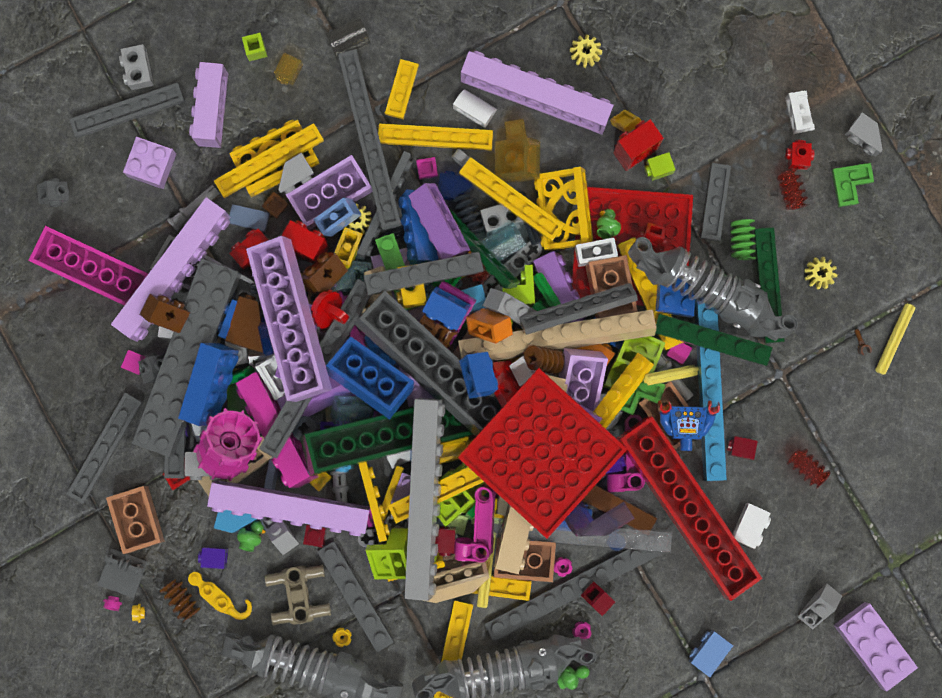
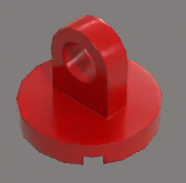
[311,290,349,329]

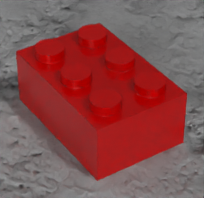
[613,119,664,171]
[281,220,330,263]

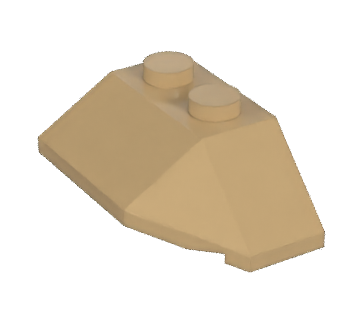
[422,554,490,603]

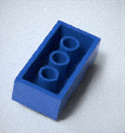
[326,336,414,420]
[178,343,239,426]

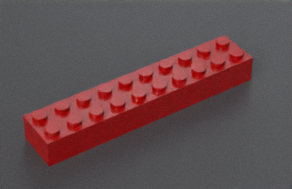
[616,416,762,601]

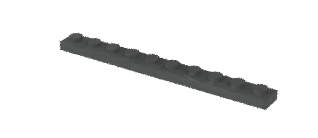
[338,49,402,230]
[259,279,372,459]
[484,534,666,642]

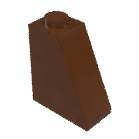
[225,294,266,354]

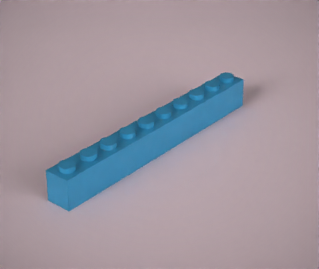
[695,298,726,481]

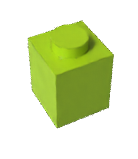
[242,33,268,61]
[644,152,675,181]

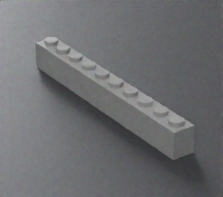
[405,398,445,601]

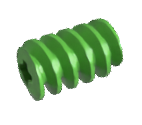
[731,219,756,260]

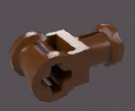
[419,313,458,349]

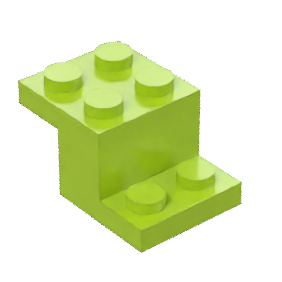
[502,265,535,325]
[603,336,665,403]
[437,463,488,527]
[365,528,437,579]

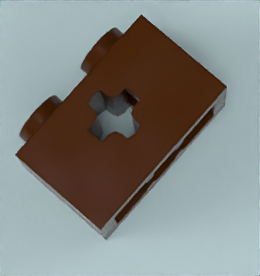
[301,252,348,296]
[139,294,190,333]

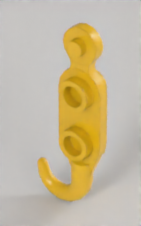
[188,572,252,620]

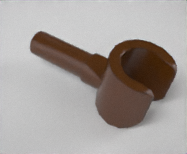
[854,329,872,355]

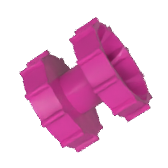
[193,408,263,481]

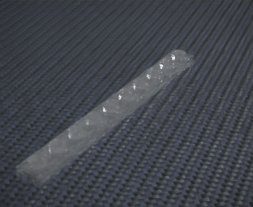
[493,518,672,552]

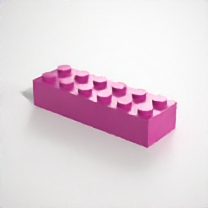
[28,226,148,306]
[236,372,319,488]

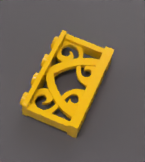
[229,120,320,197]
[534,166,593,251]

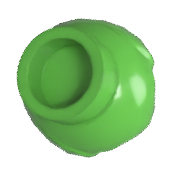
[597,209,621,239]
[237,521,266,552]
[557,665,590,690]

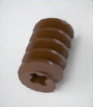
[524,345,565,374]
[159,579,201,623]

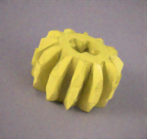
[570,34,602,68]
[343,204,372,235]
[804,257,837,290]

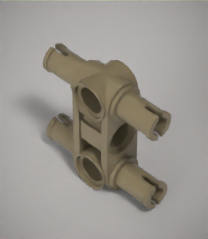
[265,564,331,626]

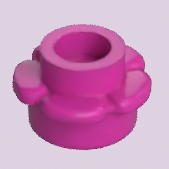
[554,557,572,577]
[103,596,122,611]
[572,622,592,639]

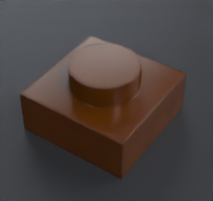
[262,192,289,219]

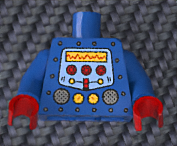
[658,399,720,451]

